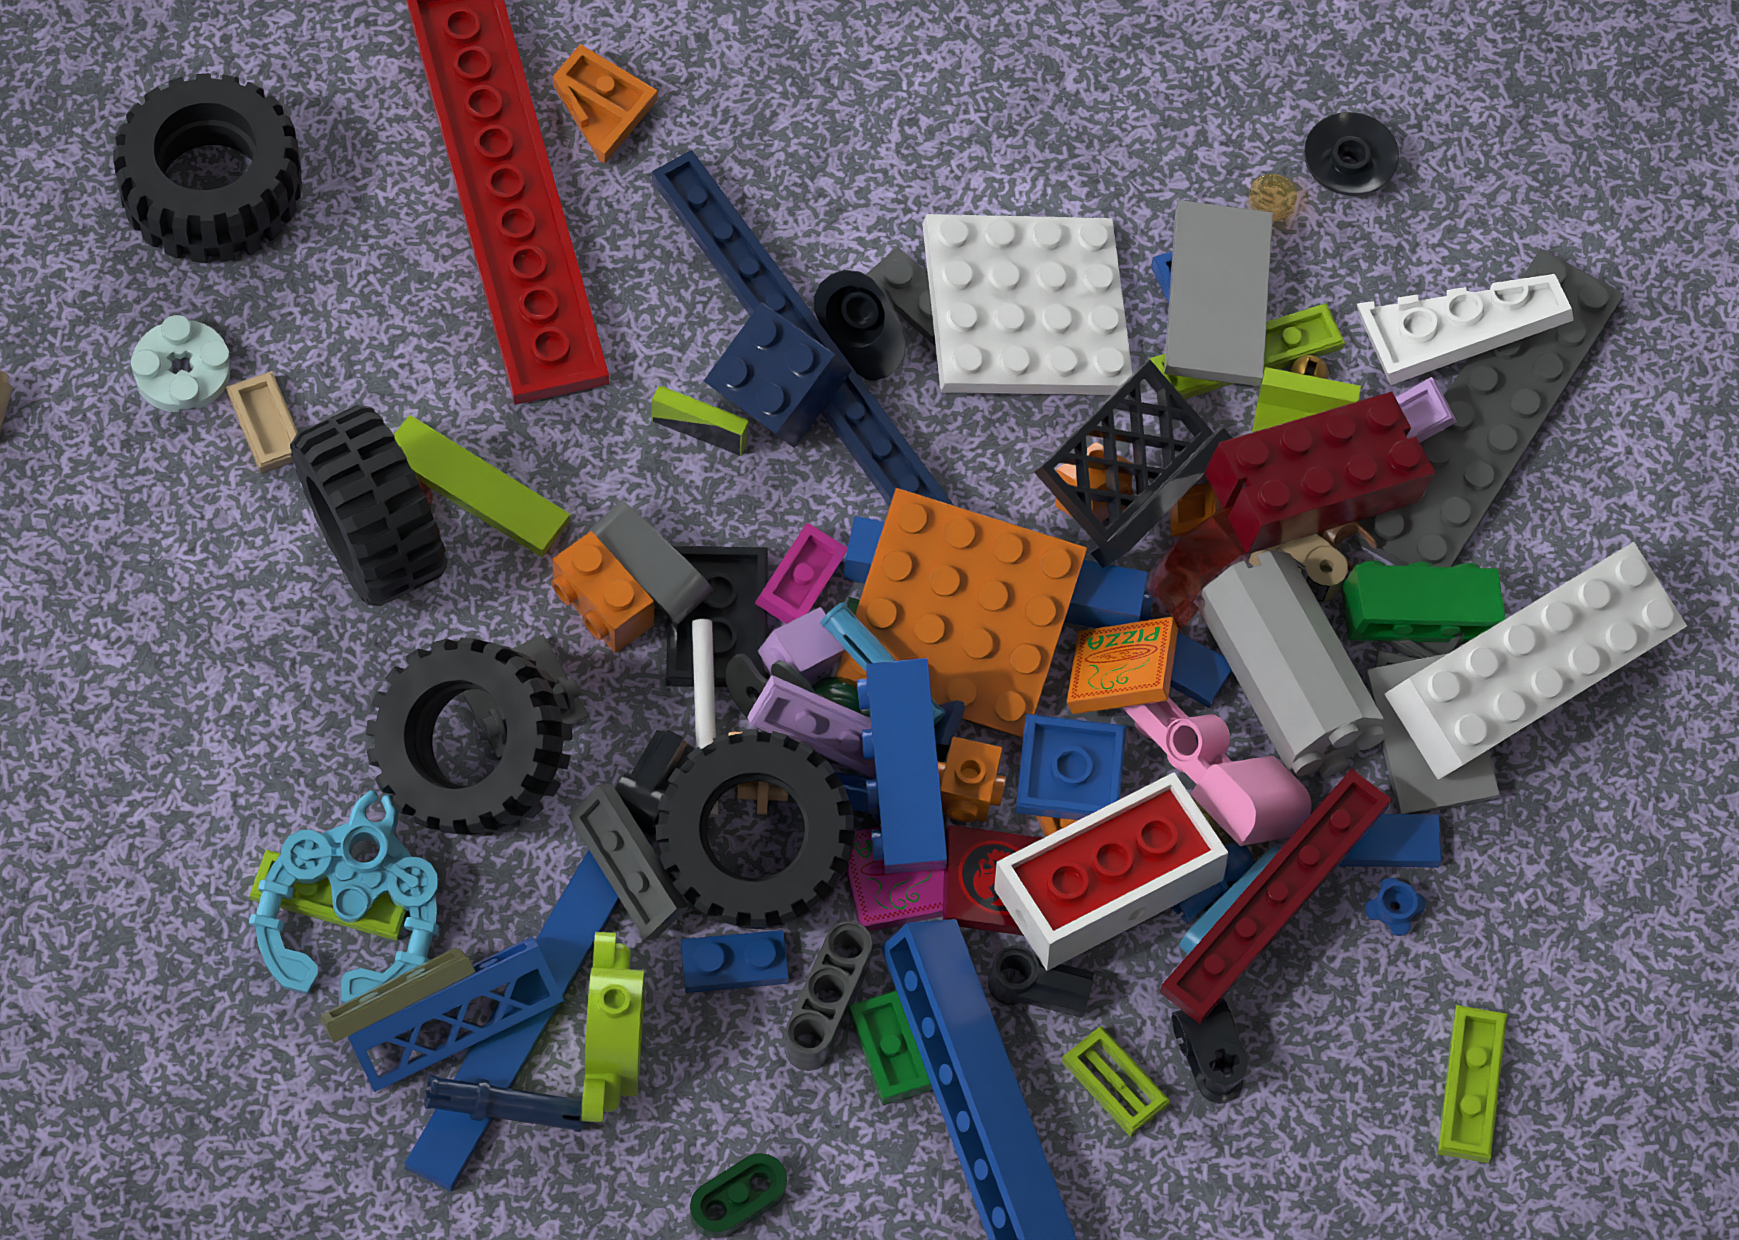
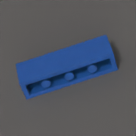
[857,658,947,874]

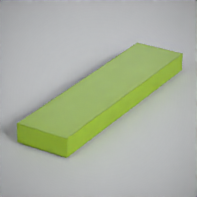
[1149,303,1345,399]
[393,415,571,558]

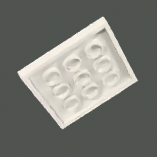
[922,214,1132,395]

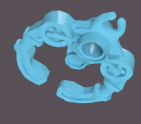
[249,790,440,1003]

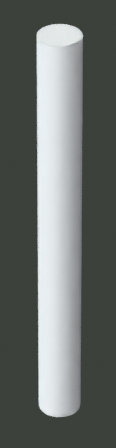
[692,619,718,818]

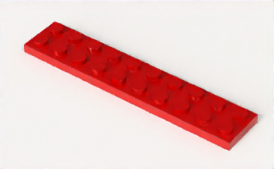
[406,0,609,405]

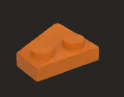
[553,44,658,164]

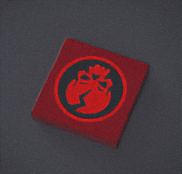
[942,825,1043,936]

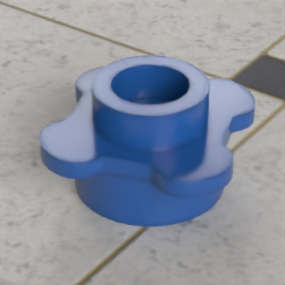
[1365,878,1426,936]

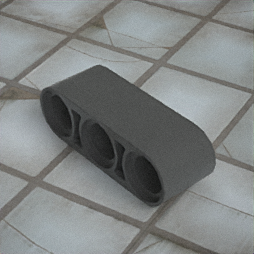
[585,500,714,625]
[785,921,872,1071]

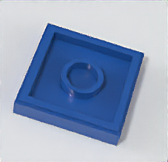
[1015,714,1127,820]

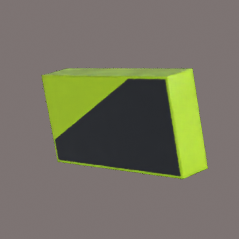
[652,386,749,456]

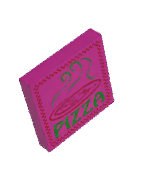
[846,826,944,931]

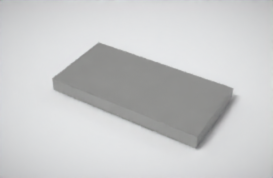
[1164,200,1273,386]

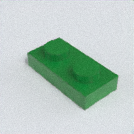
[848,991,932,1106]

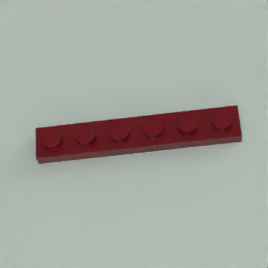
[1160,768,1392,1024]

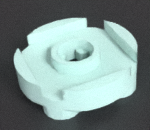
[131,315,230,412]

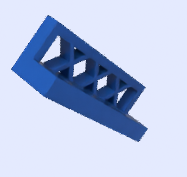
[348,936,564,1092]

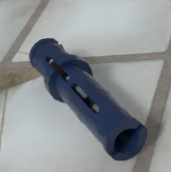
[424,1075,584,1132]

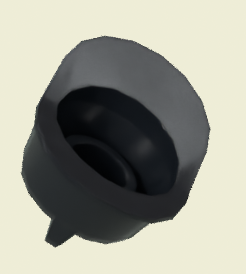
[814,270,906,381]

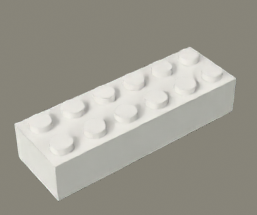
[1385,542,1687,780]

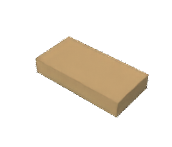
[226,371,298,474]

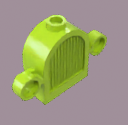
[582,932,645,1122]

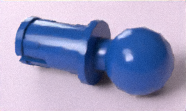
[1171,843,1255,923]

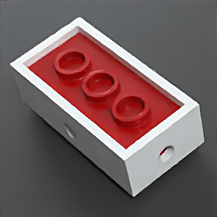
[994,772,1228,971]

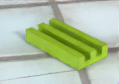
[1061,1026,1170,1137]

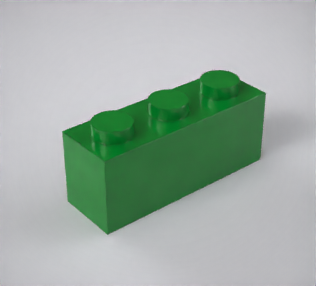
[1341,561,1505,643]

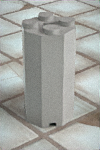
[1197,550,1386,778]

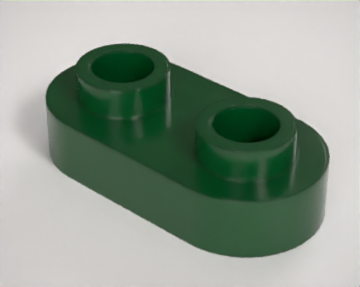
[690,1153,787,1238]

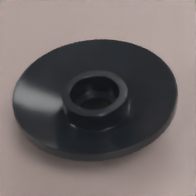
[1304,112,1399,196]

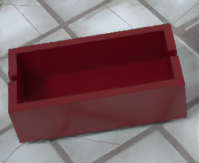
[1205,391,1435,555]

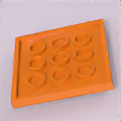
[835,488,1087,738]

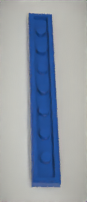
[405,840,651,1192]

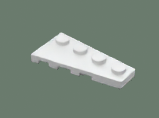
[1357,274,1573,385]

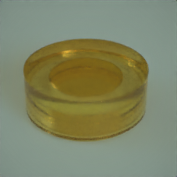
[1248,174,1297,221]

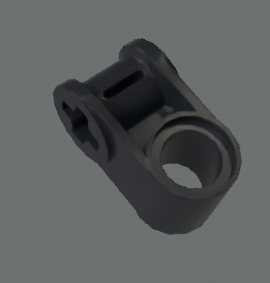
[1171,999,1248,1104]

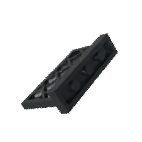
[1034,359,1233,568]

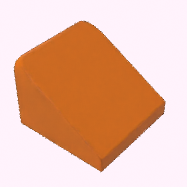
[1170,482,1229,538]

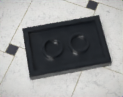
[666,546,768,688]

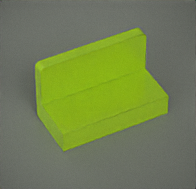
[1252,367,1361,433]

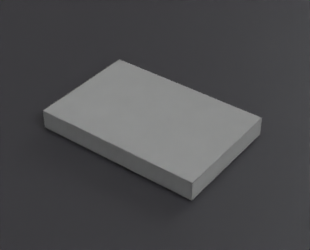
[1365,653,1500,814]

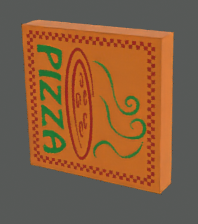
[1067,617,1178,714]

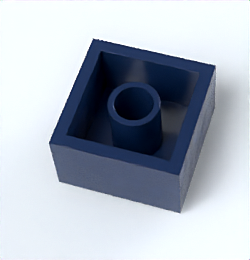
[703,302,852,448]

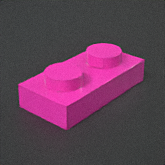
[755,522,847,624]

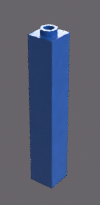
[843,516,1154,628]

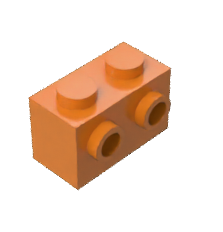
[551,531,654,654]

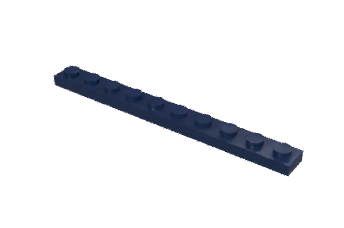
[652,150,954,507]

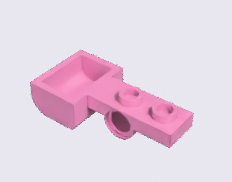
[1122,697,1312,846]

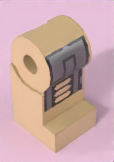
[1249,534,1348,601]

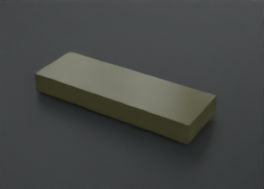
[319,947,475,1043]

